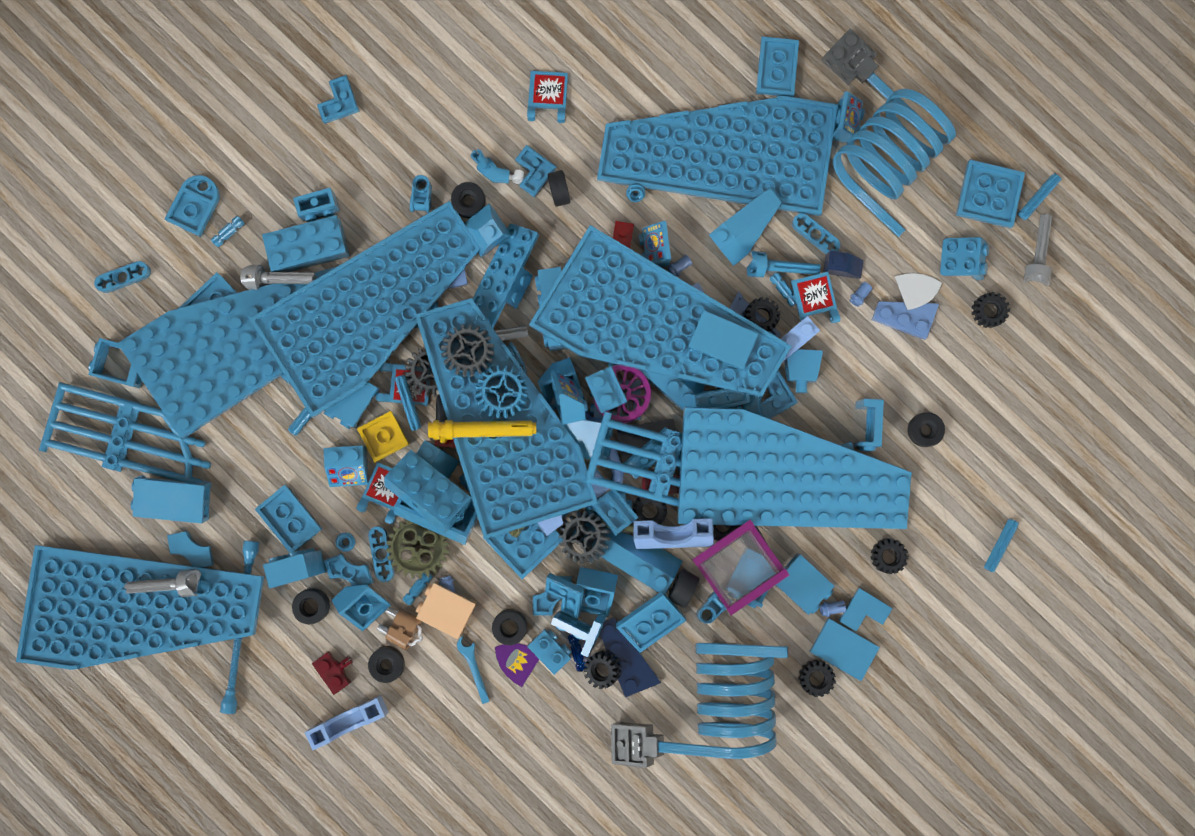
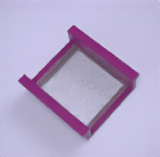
[692,519,789,616]

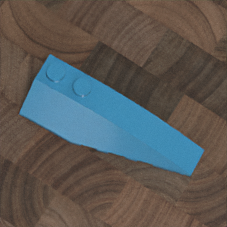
[640,370,706,411]
[572,522,683,593]

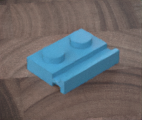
[585,366,627,414]
[591,489,638,536]

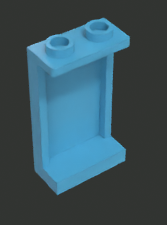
[131,475,211,524]

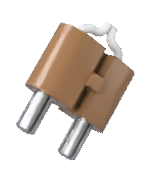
[377,607,423,650]

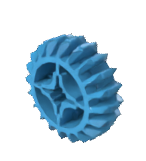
[475,365,528,419]

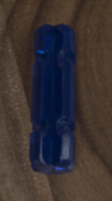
[568,634,586,672]

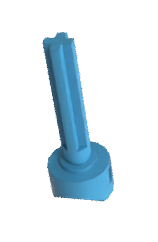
[746,251,821,278]

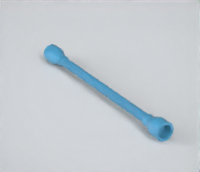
[220,540,260,714]

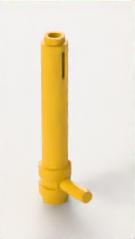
[428,420,536,443]

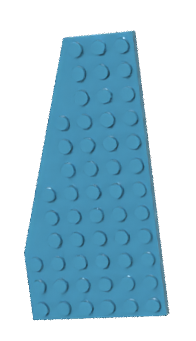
[597,96,838,216]
[249,201,480,418]
[529,225,792,397]
[117,267,336,439]
[415,298,598,540]
[678,407,912,529]
[16,545,264,670]

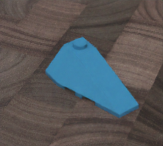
[709,188,782,266]

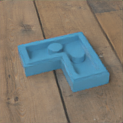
[317,75,360,124]
[515,145,557,198]
[761,370,798,419]
[545,573,584,619]
[838,588,893,631]

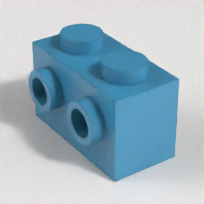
[293,188,340,222]
[527,629,572,675]

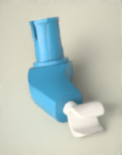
[471,149,524,184]

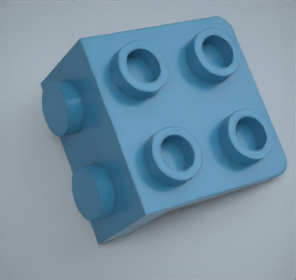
[940,237,989,280]

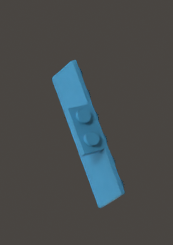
[472,223,539,328]

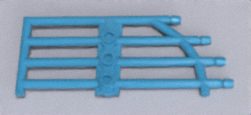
[39,382,212,488]
[585,412,682,506]

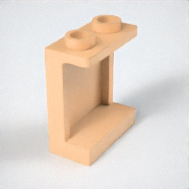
[416,582,477,639]

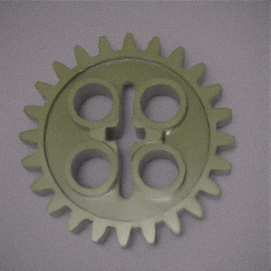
[386,520,449,580]

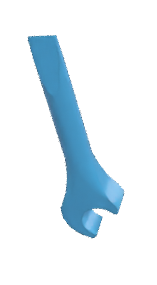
[457,636,490,704]

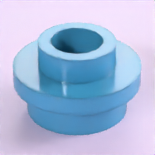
[626,183,645,202]
[335,532,355,552]

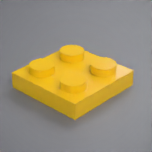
[357,411,410,463]

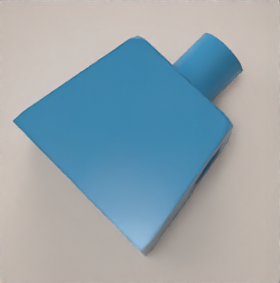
[784,349,823,393]

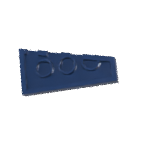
[600,617,661,698]

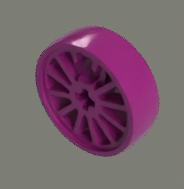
[593,365,651,423]

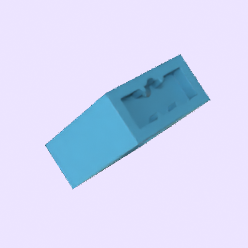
[88,338,142,389]

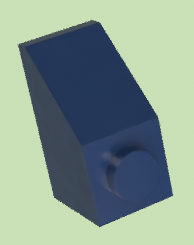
[823,250,864,279]

